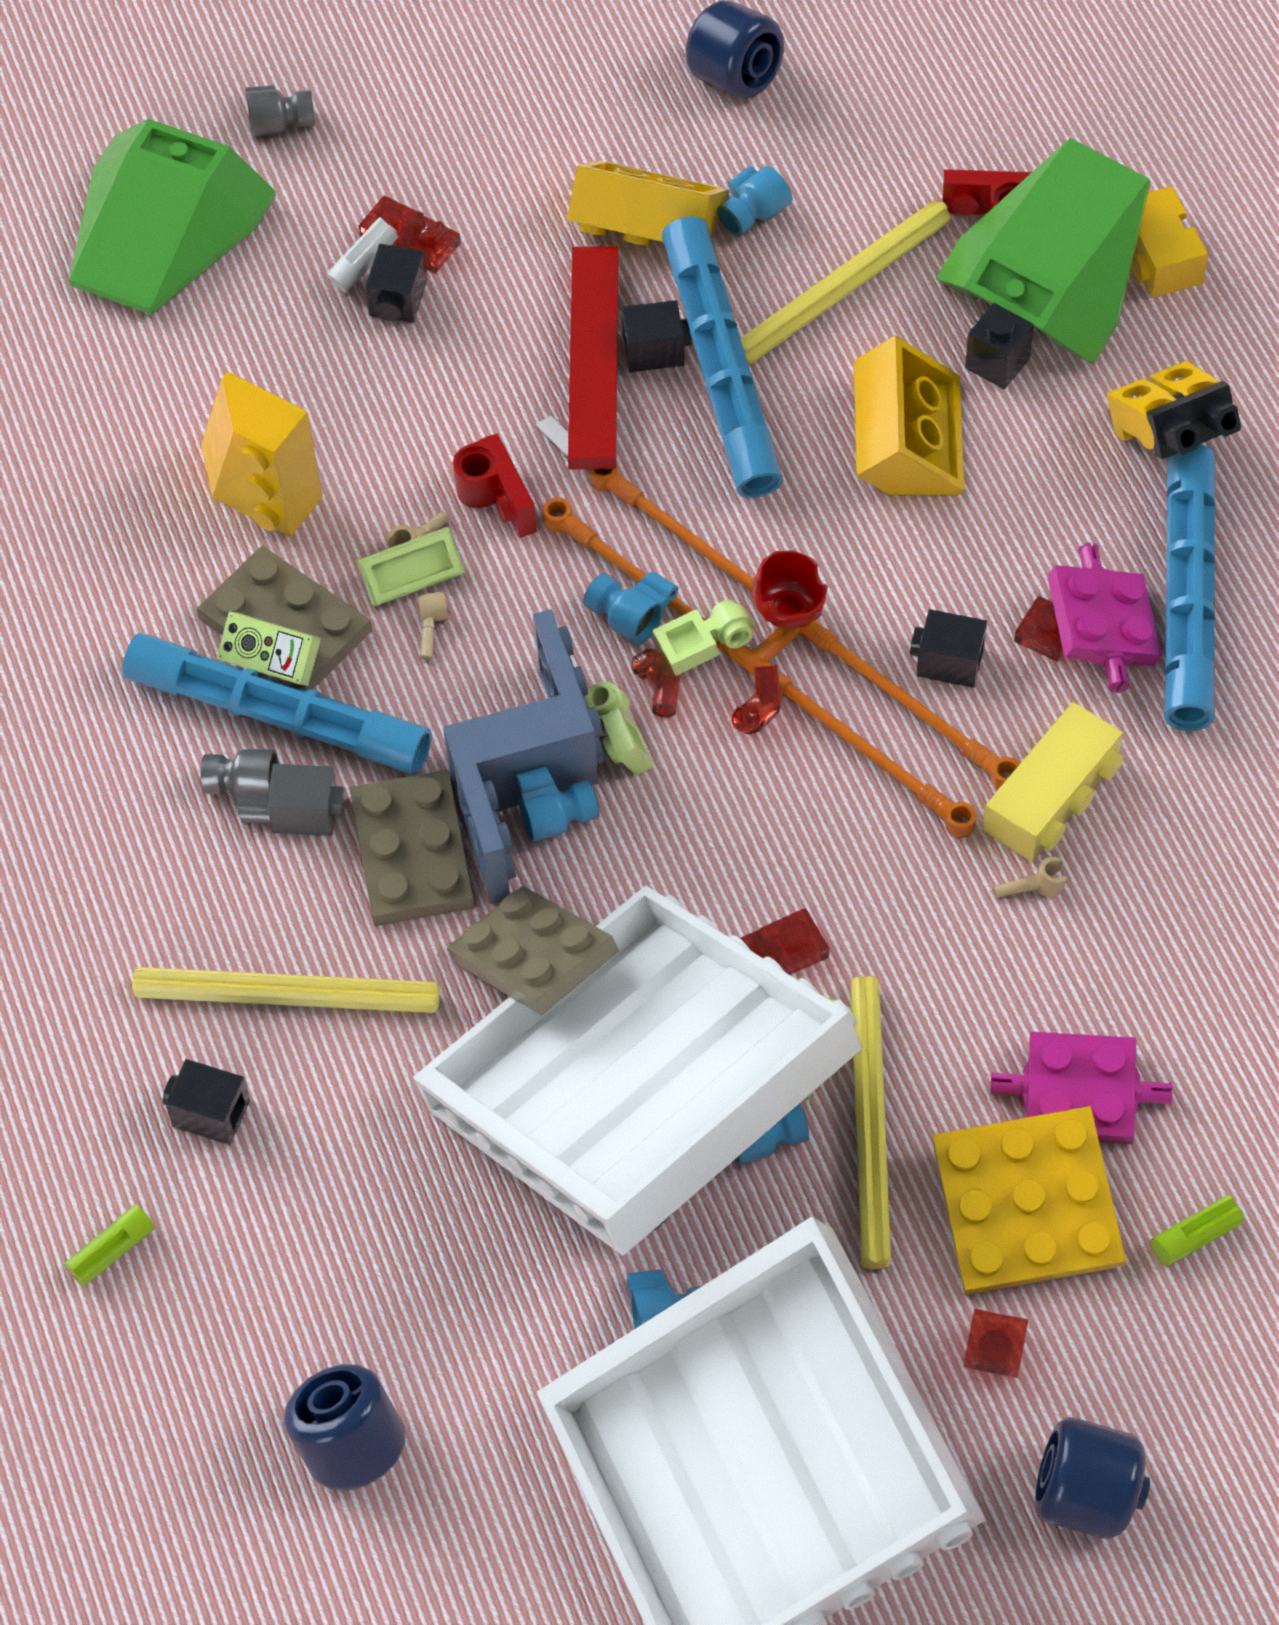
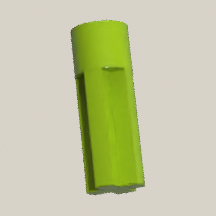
[1150,1195,1244,1267]
[64,1204,155,1286]

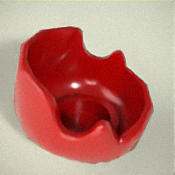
[752,550,828,629]

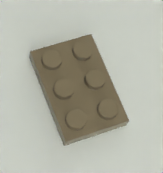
[197,545,372,691]
[349,770,474,926]
[447,886,619,1016]

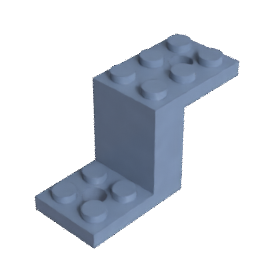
[443,609,604,904]

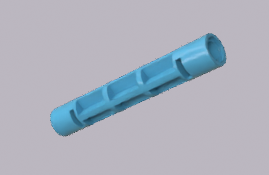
[662,217,783,498]
[1164,444,1216,731]
[123,632,432,776]

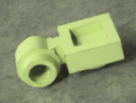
[653,600,754,676]
[586,682,654,776]

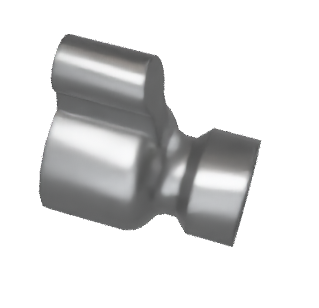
[245,85,315,137]
[200,749,279,823]

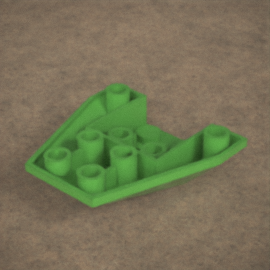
[69,119,276,315]
[936,138,1151,365]

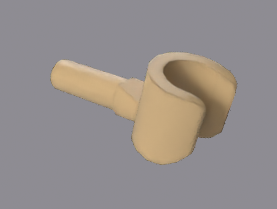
[387,511,449,547]
[419,592,449,661]
[993,857,1068,899]

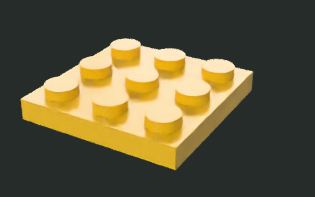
[932,1106,1126,1296]

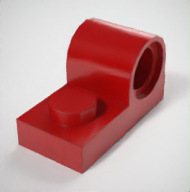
[942,169,1032,215]
[453,433,537,538]

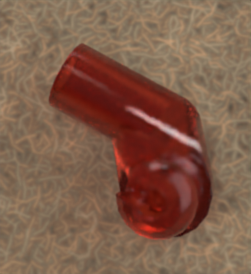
[631,648,681,718]
[731,665,781,735]

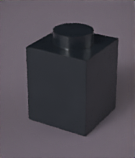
[365,244,428,323]
[621,300,692,372]
[965,303,1034,390]
[910,609,987,688]
[163,1059,250,1145]

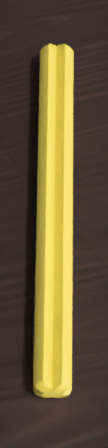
[740,200,951,365]
[132,967,440,1013]
[851,976,891,1270]

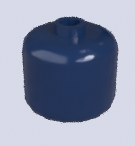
[685,0,785,98]
[284,1364,406,1490]
[1035,1417,1150,1539]

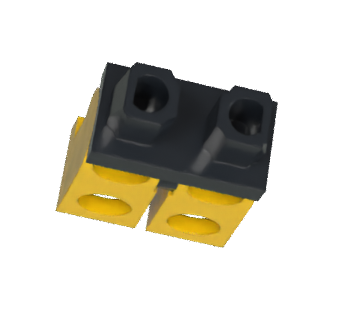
[1106,360,1241,460]

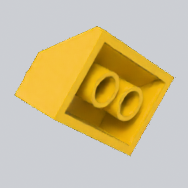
[567,160,729,246]
[854,335,965,496]

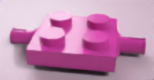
[1047,543,1162,693]
[990,1031,1173,1144]

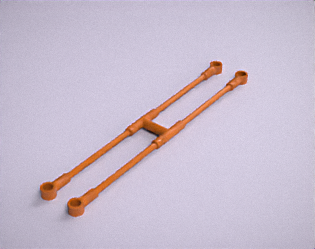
[543,464,1020,838]

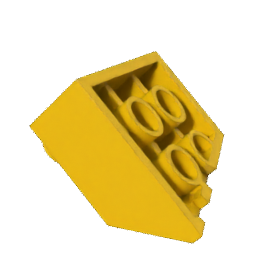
[201,371,323,538]

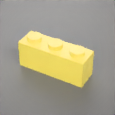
[983,702,1124,863]

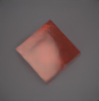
[1014,595,1063,662]
[964,1309,1029,1378]

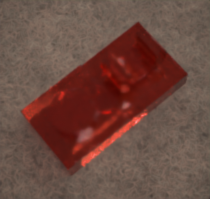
[358,195,461,274]
[740,908,829,975]

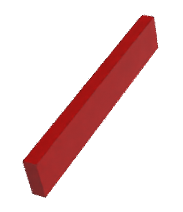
[568,246,619,470]

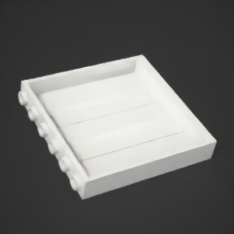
[413,885,862,1256]
[536,1217,986,1625]

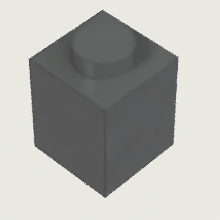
[267,764,345,836]

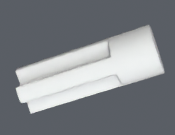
[326,217,399,293]

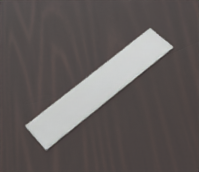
[535,415,586,471]

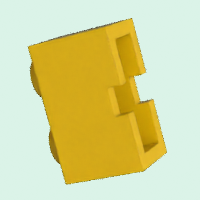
[1132,186,1208,298]

